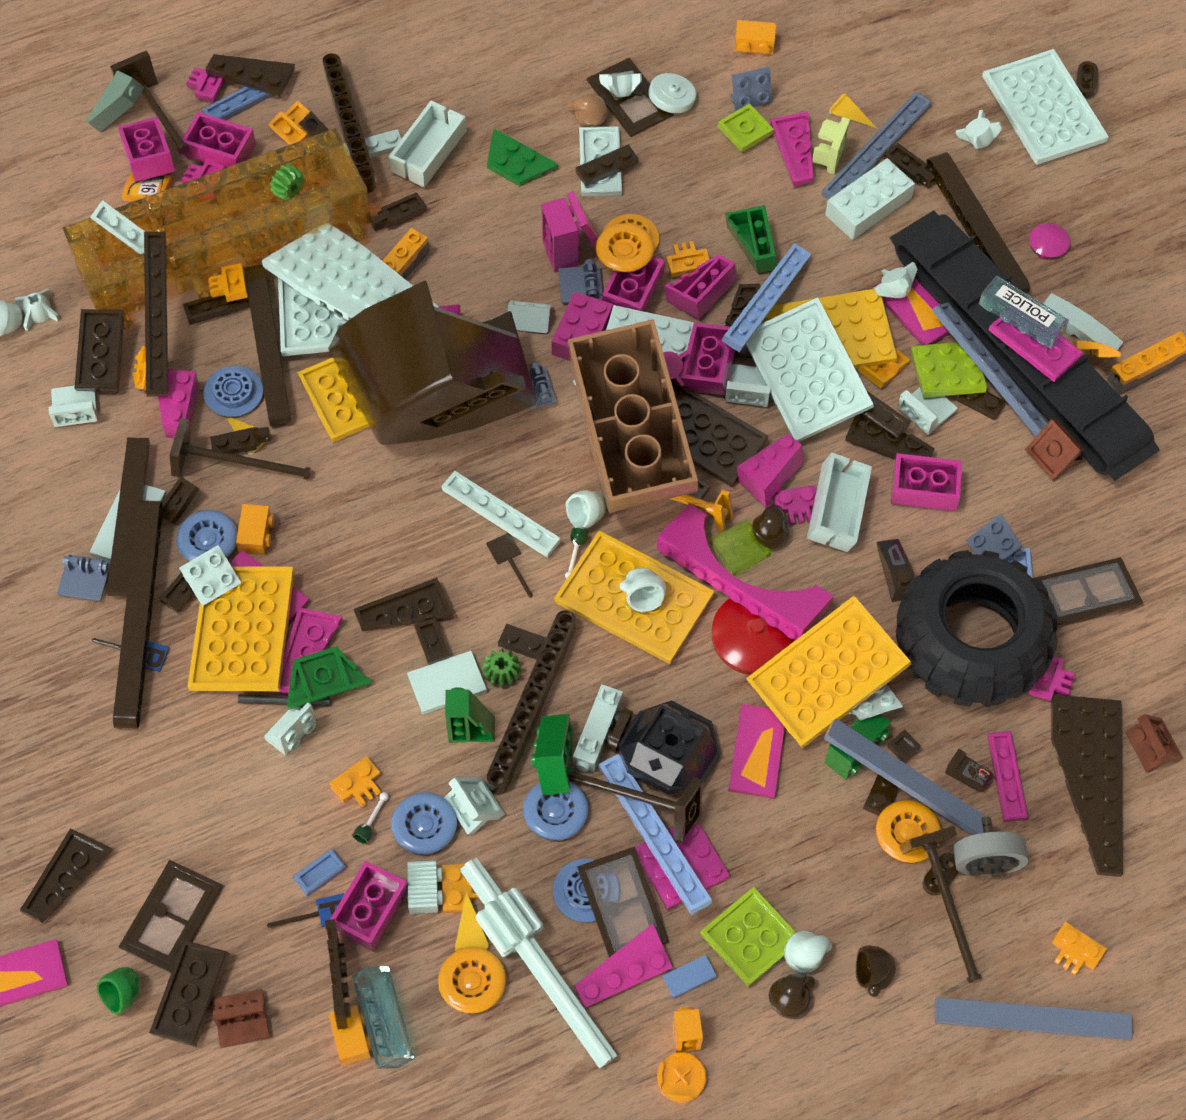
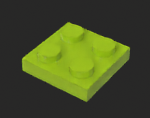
[718,103,774,153]

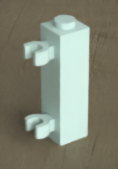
[573,684,623,772]

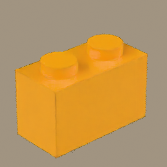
[734,20,776,54]
[236,504,274,555]
[328,1005,373,1066]
[672,1006,703,1052]

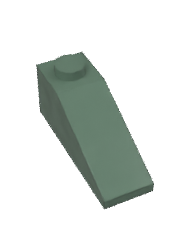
[86,70,145,132]

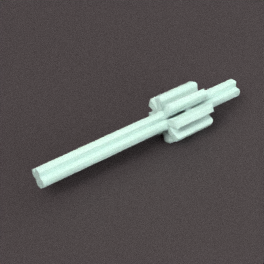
[460,857,618,1069]

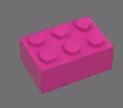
[182,112,256,174]
[118,117,175,182]
[541,198,581,273]
[602,256,665,312]
[551,292,613,361]
[680,323,736,395]
[891,453,962,511]
[330,860,408,952]

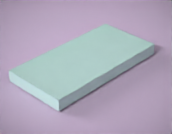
[579,126,622,197]
[89,485,166,561]

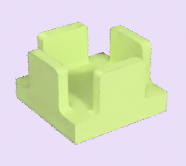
[812,117,850,174]

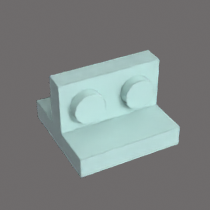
[444,777,505,835]

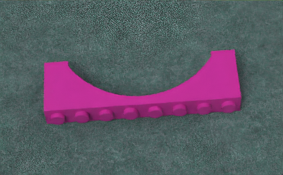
[656,504,834,640]

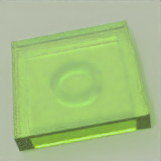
[710,519,771,576]

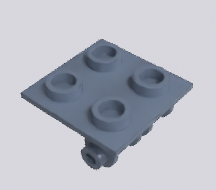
[730,66,772,111]
[558,259,602,304]
[523,362,557,411]
[966,514,1023,560]
[57,555,110,601]

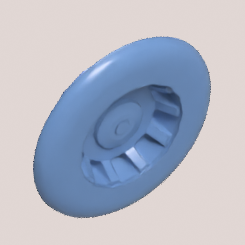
[204,366,263,417]
[176,510,238,561]
[523,781,589,840]
[391,792,457,854]
[553,859,619,922]

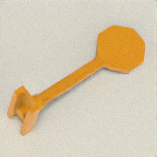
[670,490,733,534]

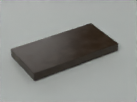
[74,309,125,392]
[149,940,230,1047]

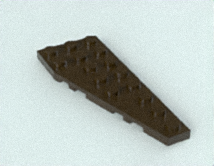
[670,379,768,487]
[1051,694,1123,877]

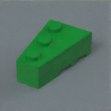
[725,205,777,273]
[445,687,495,743]
[531,714,573,795]
[824,714,891,780]

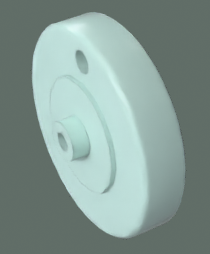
[648,73,696,113]

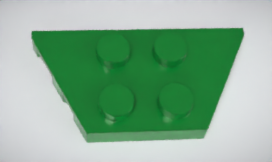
[487,129,558,187]
[287,646,372,710]

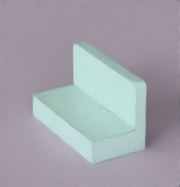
[508,300,552,333]

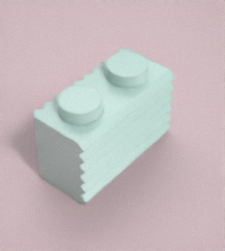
[407,861,443,914]

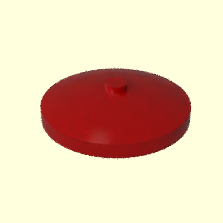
[711,598,795,675]

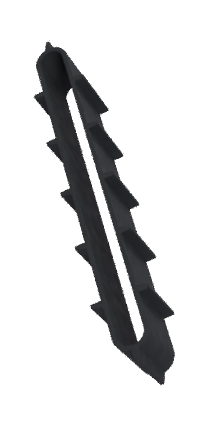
[890,210,1160,481]

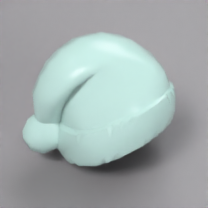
[0,300,22,337]
[565,490,606,529]
[620,568,666,612]
[784,931,832,973]

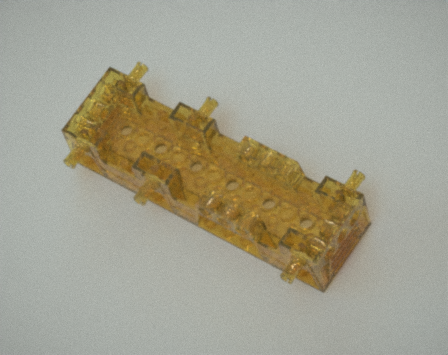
[62,128,371,329]

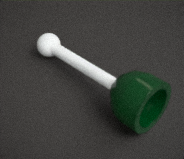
[565,528,589,579]
[352,792,389,845]

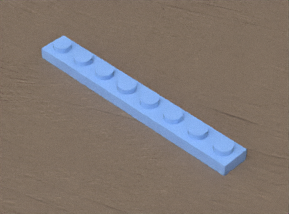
[721,243,811,352]
[598,754,712,915]

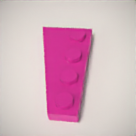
[770,111,813,187]
[276,607,343,694]
[574,923,673,1008]

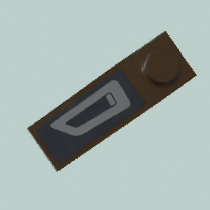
[876,539,915,602]

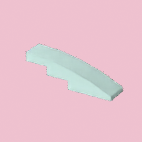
[1040,293,1123,359]

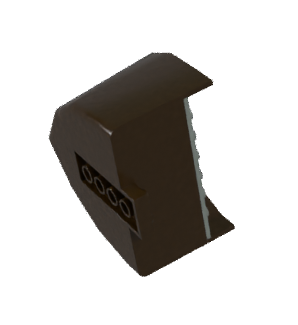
[328,281,537,445]

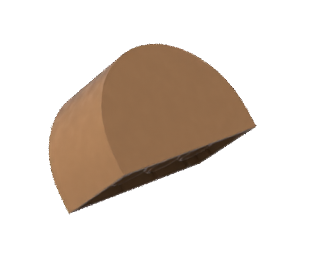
[568,319,698,513]

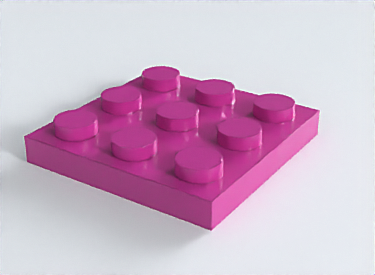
[635,822,730,911]

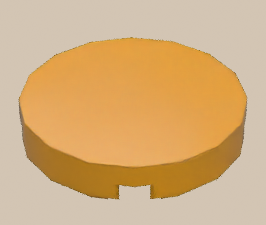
[657,1052,706,1103]

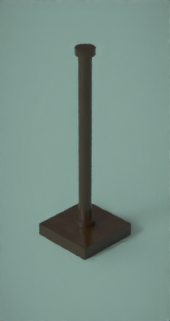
[110,50,190,155]
[170,418,311,480]
[567,771,702,844]
[899,826,982,982]

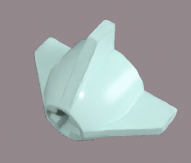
[599,71,642,97]
[956,110,1002,149]
[874,262,918,298]
[14,288,60,331]

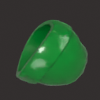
[96,967,142,1015]

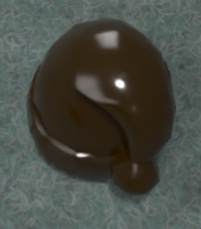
[752,504,789,549]
[856,945,896,997]
[769,972,816,1019]

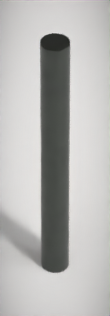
[238,694,330,706]

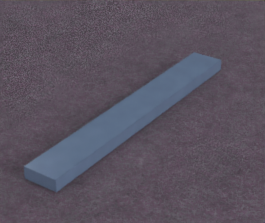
[821,92,932,200]
[932,302,1048,436]
[824,718,987,835]
[935,997,1132,1040]

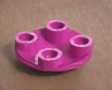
[1029,223,1070,259]

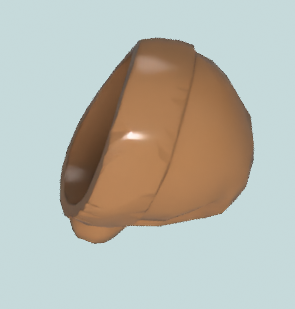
[568,94,609,127]

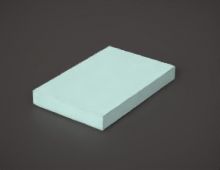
[407,651,487,715]

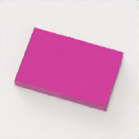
[567,191,599,253]

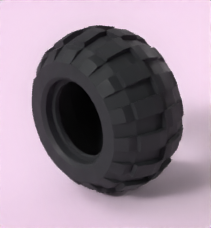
[896,550,1058,707]

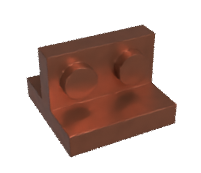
[1025,419,1084,480]
[1125,714,1183,773]
[213,989,270,1048]

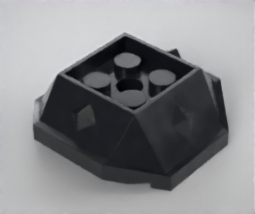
[617,700,721,794]

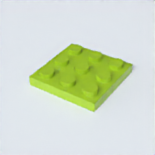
[910,342,987,398]
[700,887,796,988]

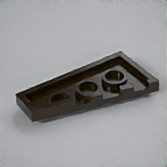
[206,54,295,97]
[725,284,761,358]
[845,414,935,459]
[353,578,454,631]
[20,828,113,923]
[325,919,351,1030]

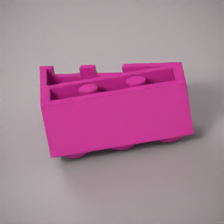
[664,254,737,319]
[158,369,199,438]
[737,433,804,508]

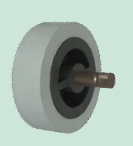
[954,817,1028,877]

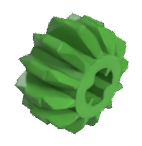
[269,164,305,201]
[482,648,521,688]

